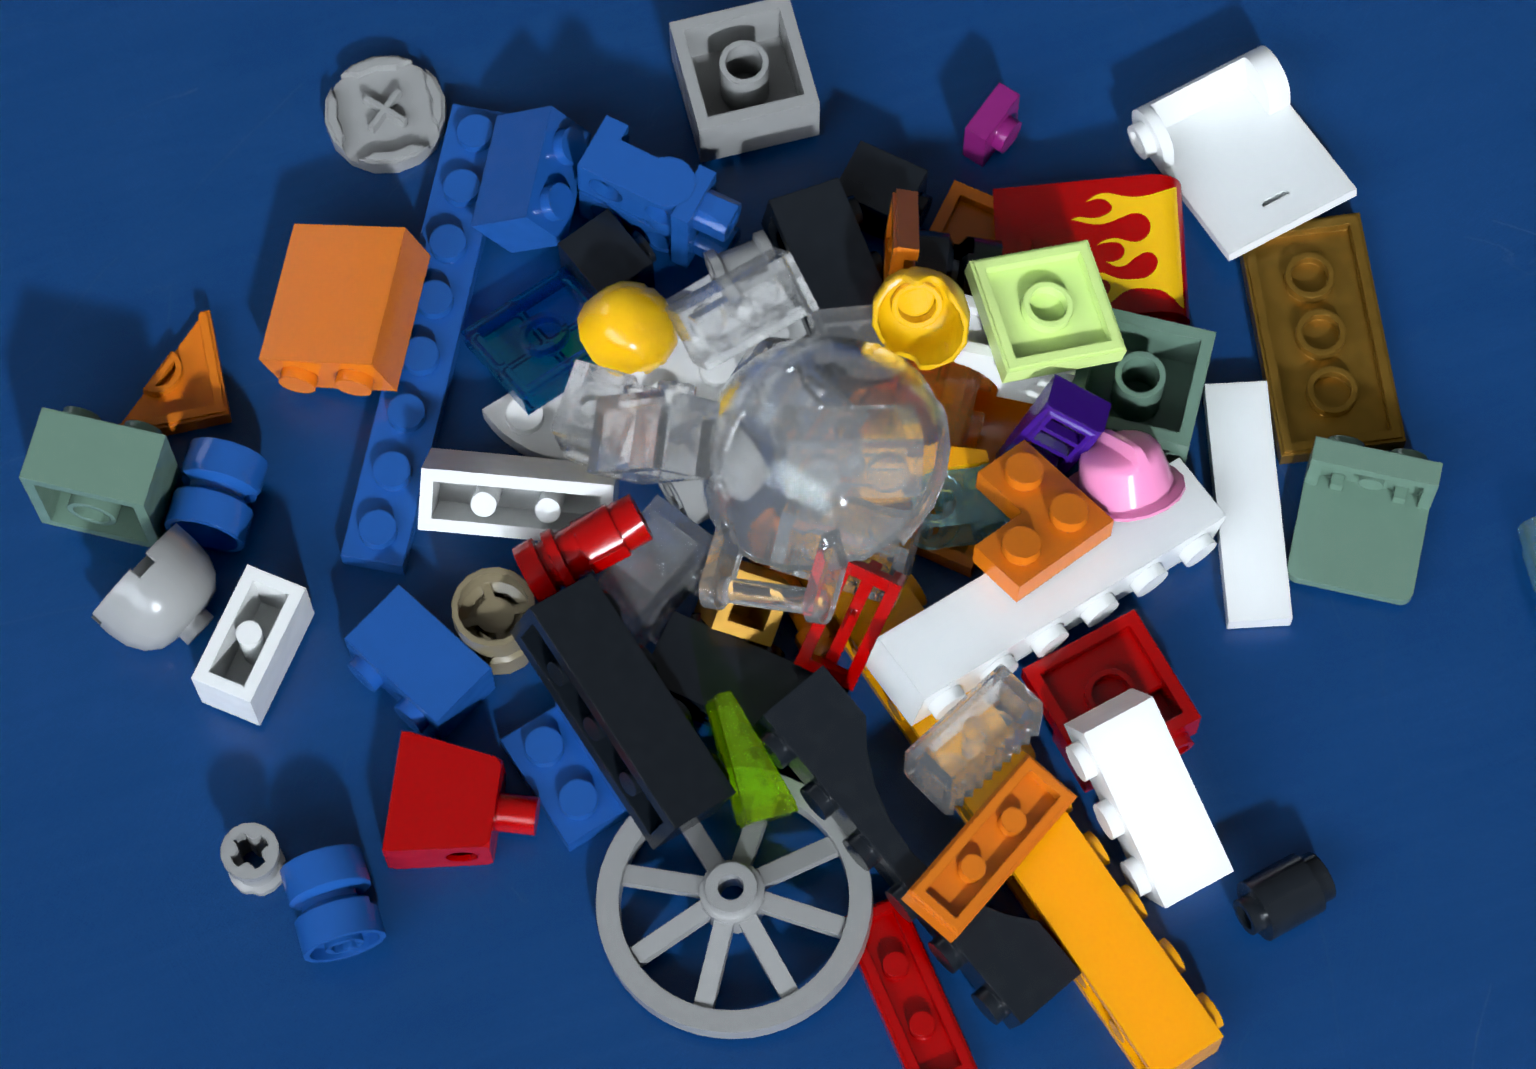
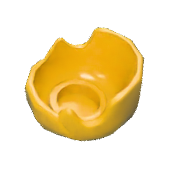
[871,266,970,370]
[577,281,678,378]

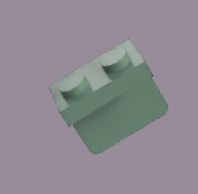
[1287,435,1443,605]

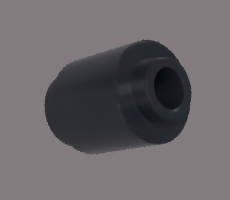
[1233,852,1336,941]

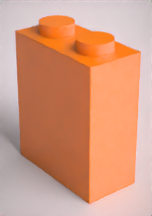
[259,224,431,396]

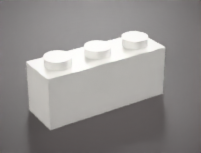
[418,448,621,541]
[1064,688,1234,908]

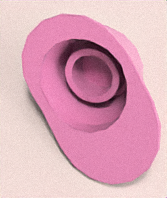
[1068,429,1186,522]

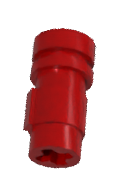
[512,494,654,602]

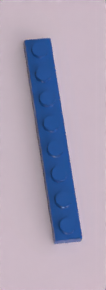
[340,104,509,575]

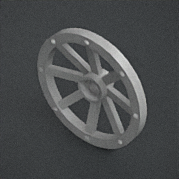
[596,768,873,1039]

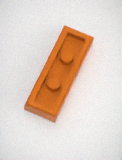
[901,753,1078,943]

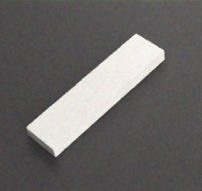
[1202,381,1293,629]

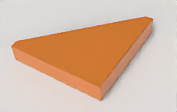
[120,310,232,436]

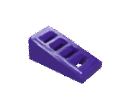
[995,374,1112,475]

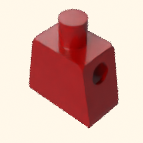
[382,731,540,869]

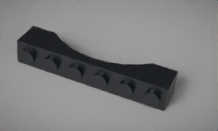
[755,665,1081,1029]

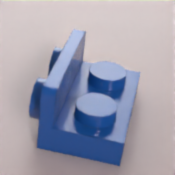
[500,700,630,852]

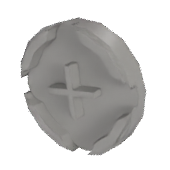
[325,56,447,174]

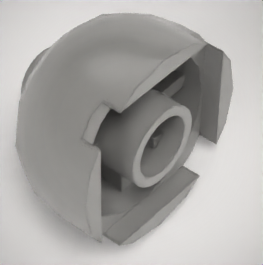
[91,523,217,651]

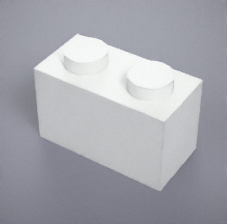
[191,564,315,726]

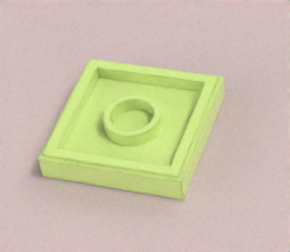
[964,240,1127,384]

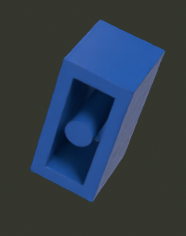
[471,105,591,253]
[344,585,496,741]

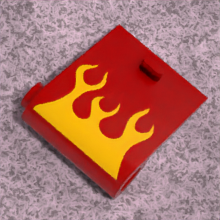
[993,174,1190,326]

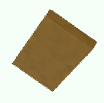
[1239,212,1406,465]

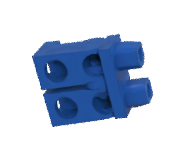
[577,115,742,269]

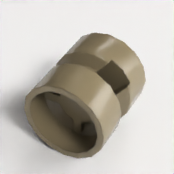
[451,567,536,675]

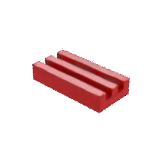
[793,548,907,692]

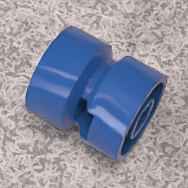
[164,437,269,552]
[280,844,387,963]

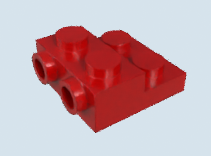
[1021,609,1201,793]

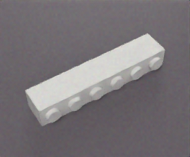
[865,457,1226,726]

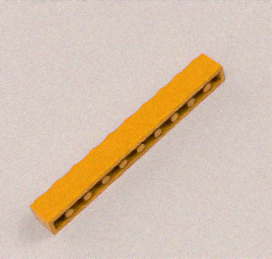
[789,508,1224,1069]

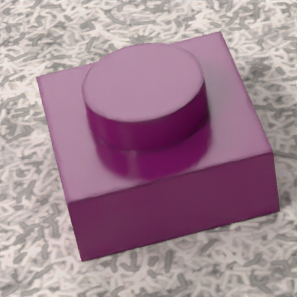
[963,82,1022,167]

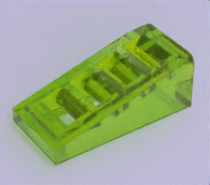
[705,691,799,828]

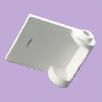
[1127,45,1357,261]

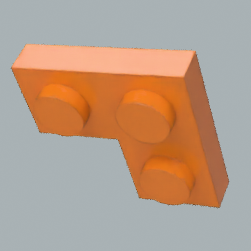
[972,440,1114,602]

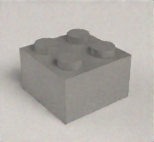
[669,0,820,163]

